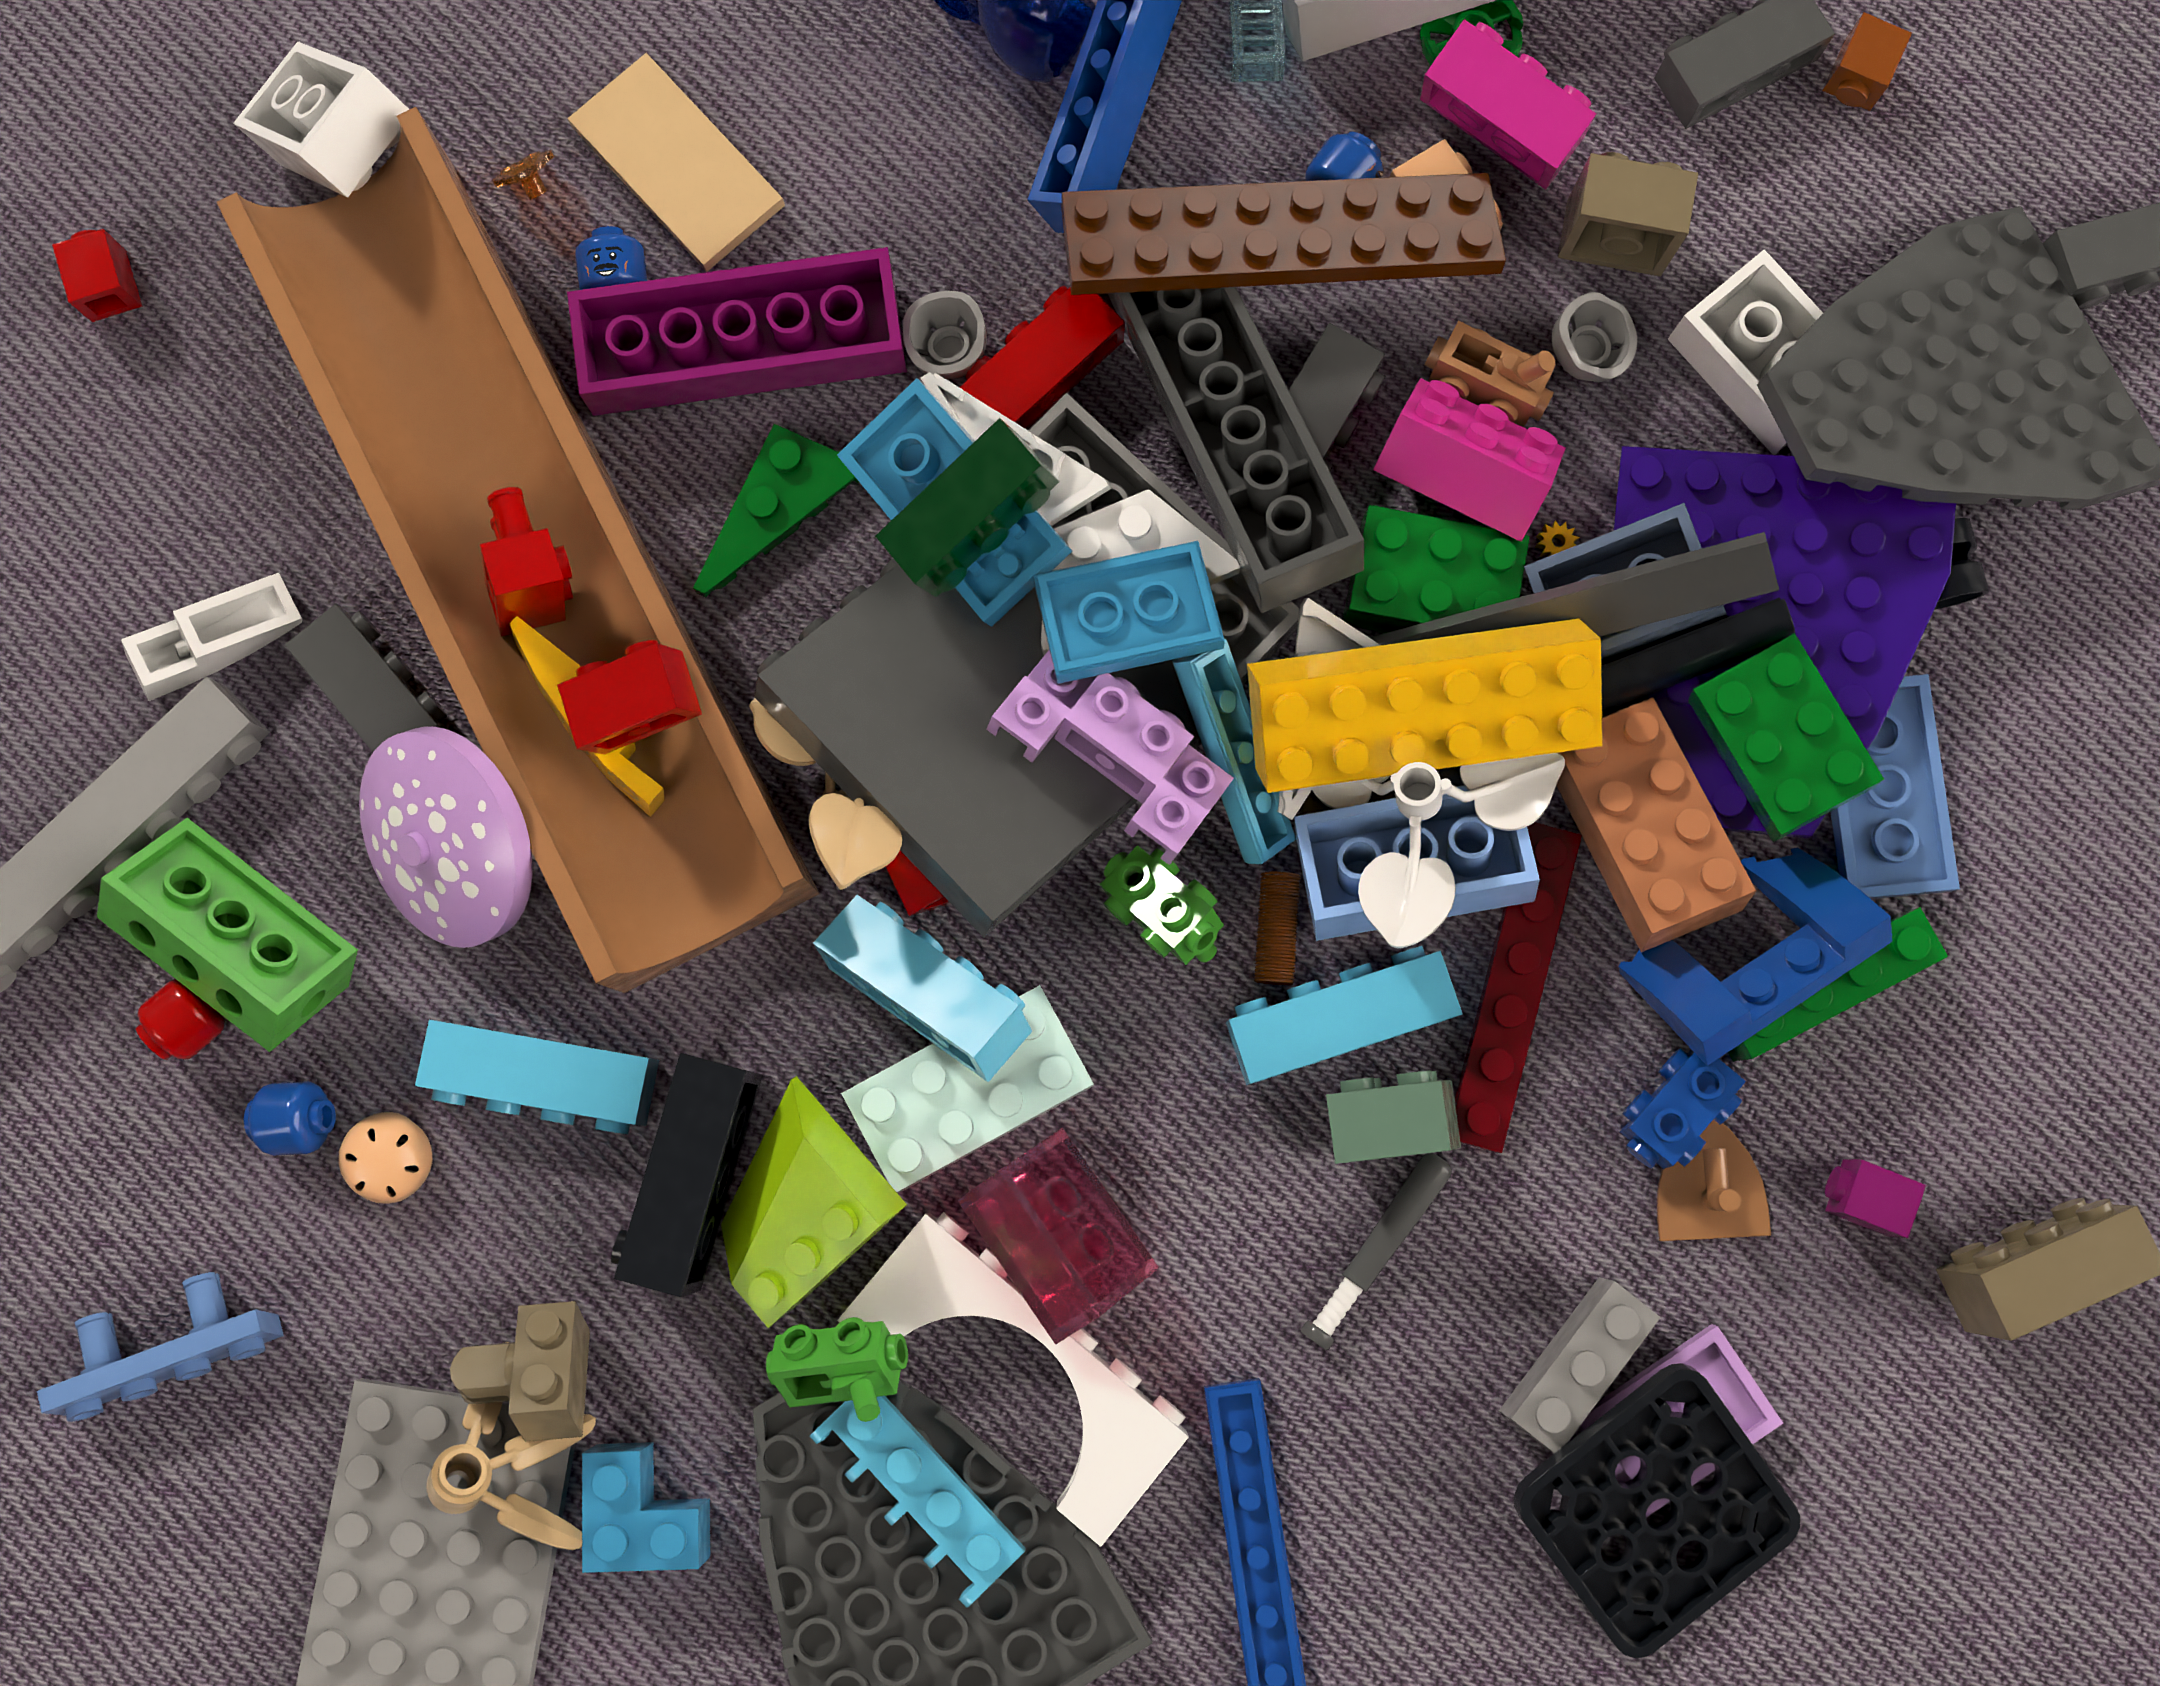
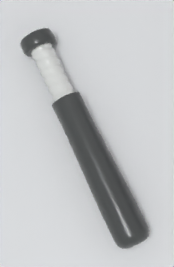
[1301,1153,1452,1351]

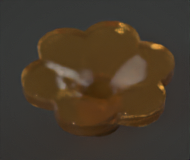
[492,149,554,200]

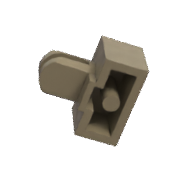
[450,1301,590,1442]

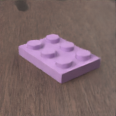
[1579,1324,1783,1518]

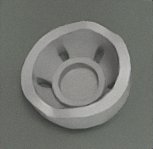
[903,291,987,380]
[1551,292,1637,382]

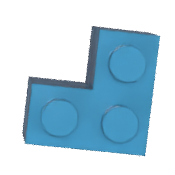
[582,1442,710,1573]

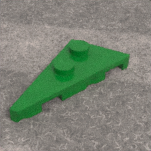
[693,424,859,598]

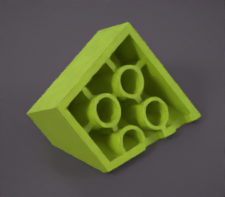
[721,1076,907,1328]

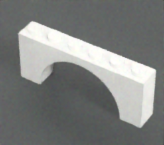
[837,1212,1189,1547]

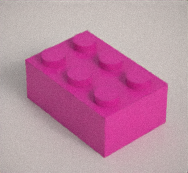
[1420,19,1597,190]
[1373,378,1566,542]

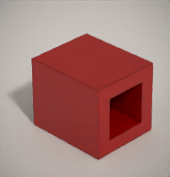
[52,229,143,322]

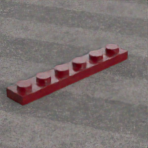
[1455,822,1582,1153]

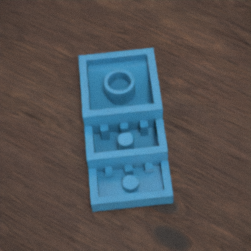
[837,378,1073,627]

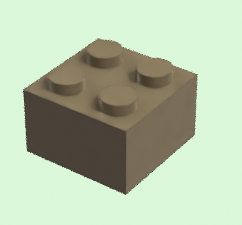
[1558,152,1698,277]

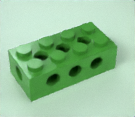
[97,818,358,1052]

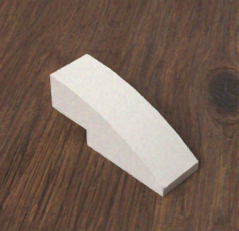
[121,573,302,701]

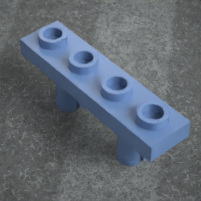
[37,1272,284,1422]

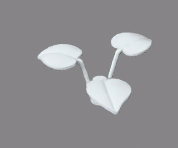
[1312,753,1565,948]

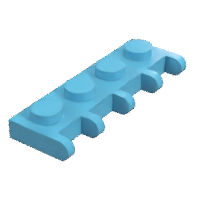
[809,1396,1025,1608]

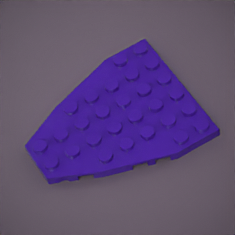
[1613,446,1956,838]

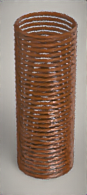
[1254,871,1301,985]

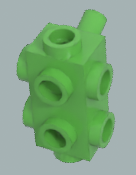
[1100,845,1224,965]
[766,1317,908,1422]

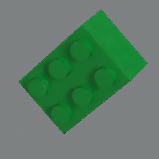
[1343,505,1530,633]
[1688,633,1884,842]

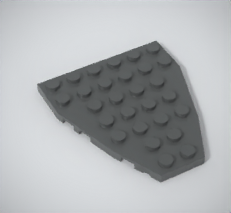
[1757,206,2160,510]
[753,1378,1153,1686]

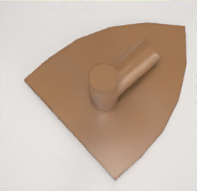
[1657,1120,1771,1241]

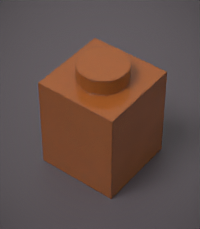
[1822,12,1912,111]

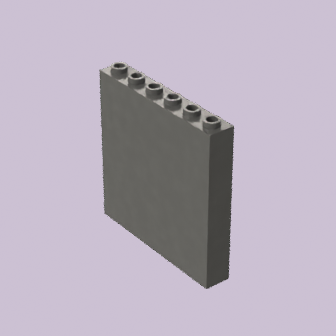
[754,558,1202,938]

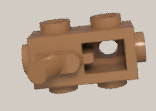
[1424,320,1555,427]

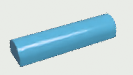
[1172,639,1296,864]

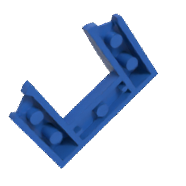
[1618,847,1892,1066]

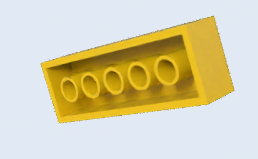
[1247,618,1602,793]

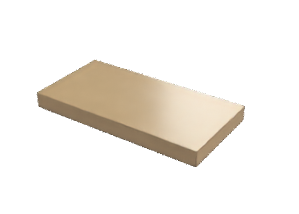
[567,53,785,272]

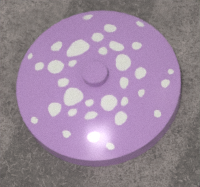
[359,727,533,948]

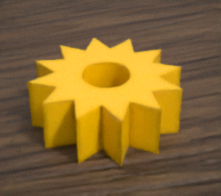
[1535,520,1580,557]

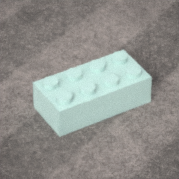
[841,985,1094,1193]

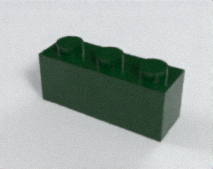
[875,418,1060,597]

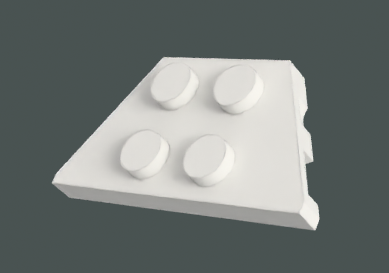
[1041,489,1240,655]

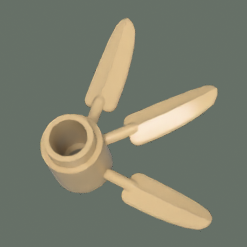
[426,1342,596,1550]

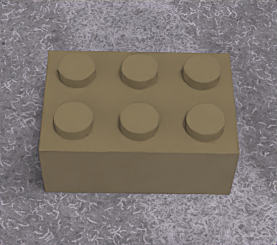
[1936,1198,2160,1341]

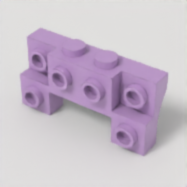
[986,650,1234,865]

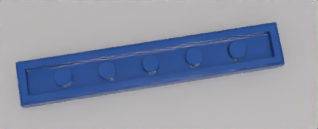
[1204,1378,1306,1686]

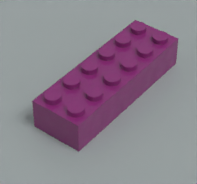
[567,247,907,416]

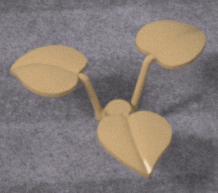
[749,698,902,890]

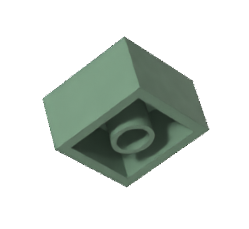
[1326,1070,1461,1164]

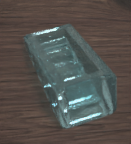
[1228,0,1285,82]

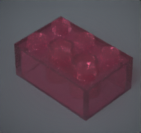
[957,1128,1159,1345]

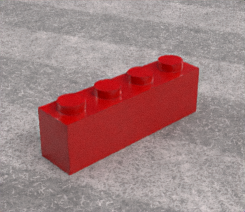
[959,286,1125,430]

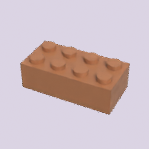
[1556,698,1756,952]

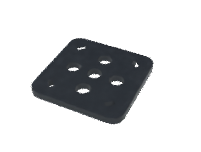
[1514,1363,1800,1658]

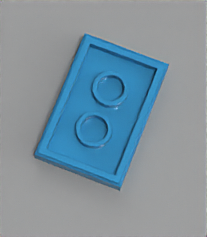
[1033,541,1224,684]

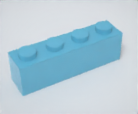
[813,895,1032,1082]
[1226,946,1463,1086]
[415,1020,659,1134]

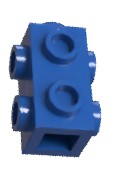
[1620,1048,1746,1169]

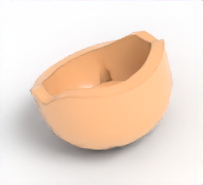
[339,1112,432,1204]

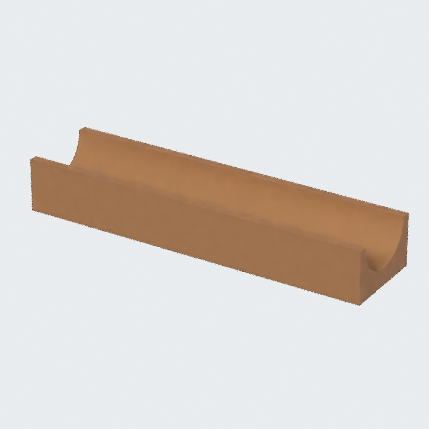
[217,107,820,993]

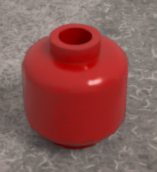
[136,978,225,1060]

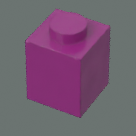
[1825,1159,1926,1238]

